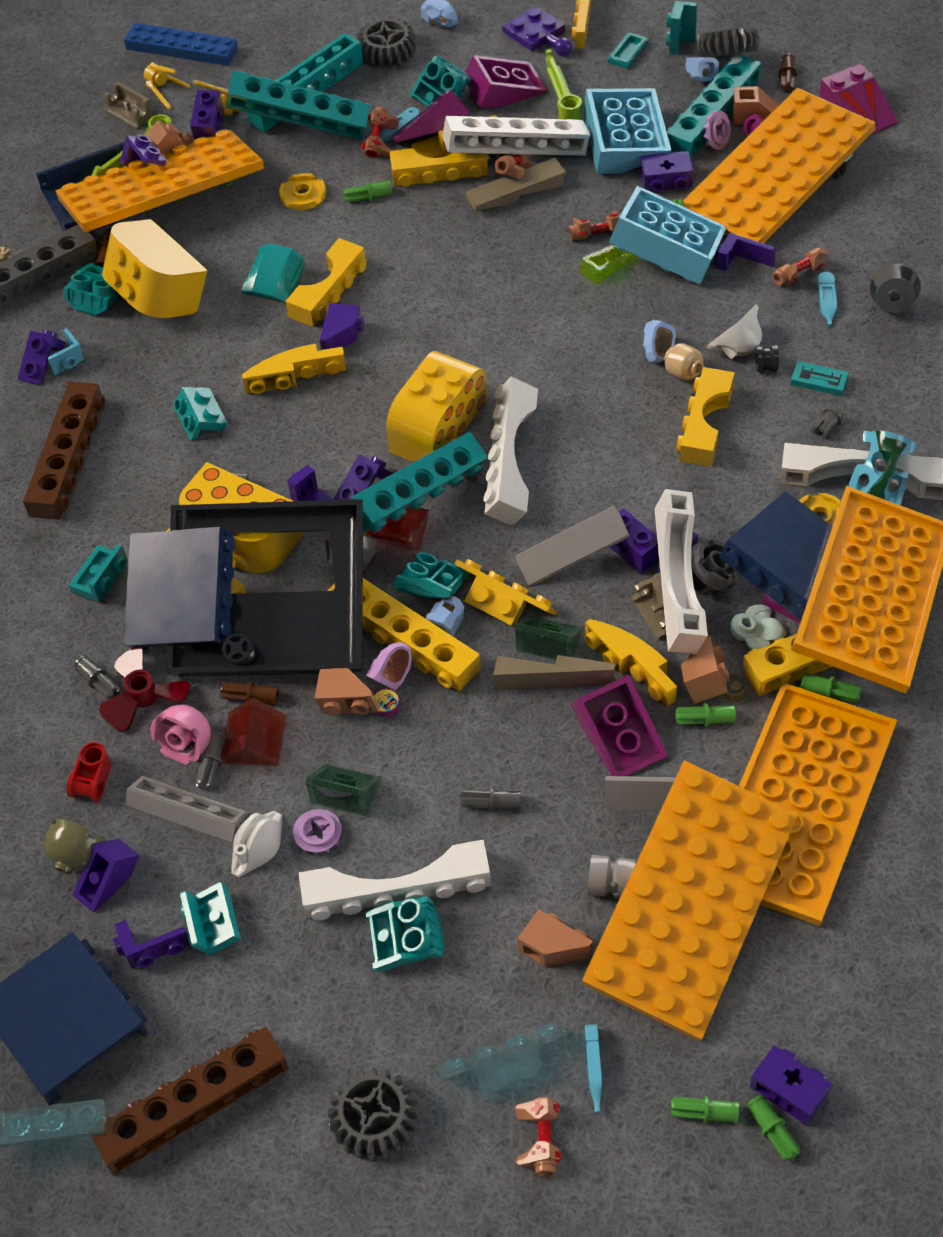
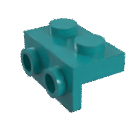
[666,1,698,55]
[174,387,227,440]
[69,544,128,602]
[180,882,241,955]

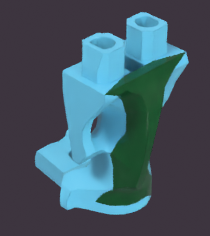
[849,431,918,505]

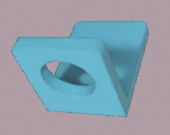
[48,328,85,375]

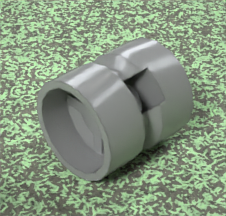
[588,854,636,899]

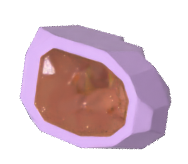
[366,642,412,691]

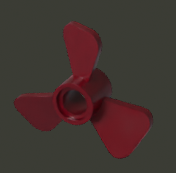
[99,646,191,732]

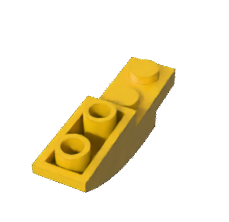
[242,344,346,394]
[584,619,677,707]

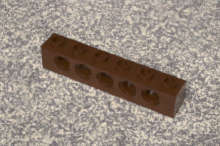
[23,381,105,520]
[89,1026,289,1176]

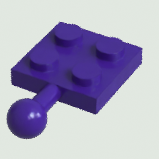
[502,6,572,56]

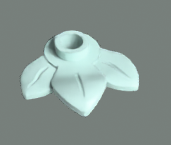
[730,605,787,650]

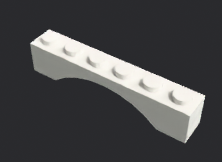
[484,376,538,525]
[780,443,943,500]
[654,489,708,655]
[299,840,491,920]

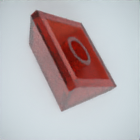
[363,506,429,551]
[221,698,286,766]

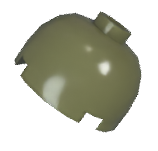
[44,818,106,875]

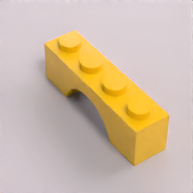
[390,148,488,187]
[285,238,367,327]
[676,367,735,467]

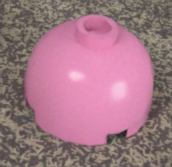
[150,705,211,765]

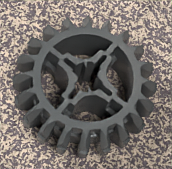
[356,17,417,68]
[697,27,760,57]
[327,1067,419,1161]

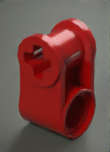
[66,742,112,802]

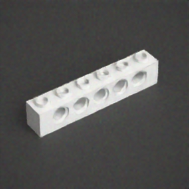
[442,116,590,156]

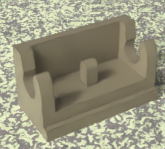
[104,81,153,129]
[631,573,667,640]

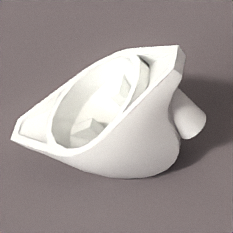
[707,304,762,360]
[231,811,282,877]

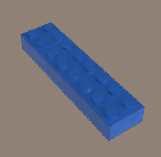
[124,23,238,66]

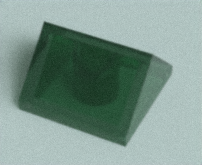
[515,615,584,660]
[306,764,382,817]

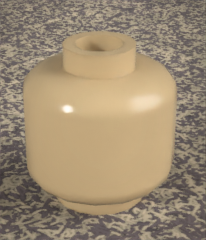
[664,343,704,381]

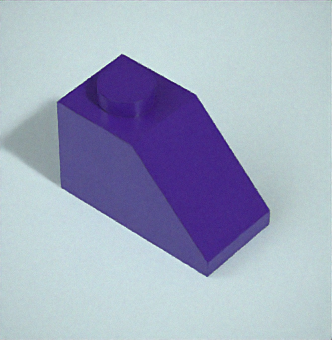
[320,303,365,350]
[72,838,140,913]

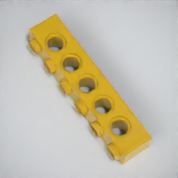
[327,578,481,692]
[742,634,832,696]

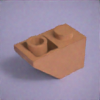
[732,87,779,125]
[145,120,195,154]
[681,636,730,704]
[315,668,380,716]
[517,909,593,967]

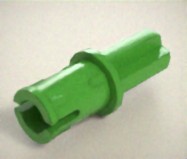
[344,180,392,203]
[800,673,861,703]
[675,703,736,727]
[746,1094,800,1161]
[671,1096,739,1124]

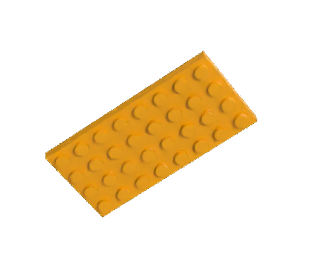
[683,88,876,244]
[56,130,265,232]
[791,486,943,694]
[739,682,897,927]
[580,760,798,1041]

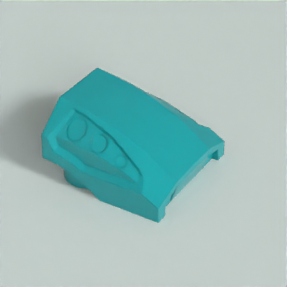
[409,55,472,107]
[241,243,306,304]
[64,263,120,315]
[393,552,469,598]
[366,896,445,972]

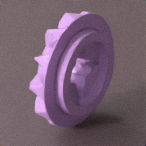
[703,111,730,150]
[293,809,342,855]

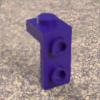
[120,135,167,166]
[715,233,776,271]
[18,330,66,385]
[333,454,393,500]
[287,465,334,501]
[113,920,190,969]

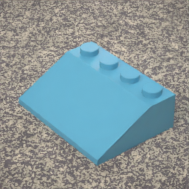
[583,88,671,174]
[609,186,726,284]

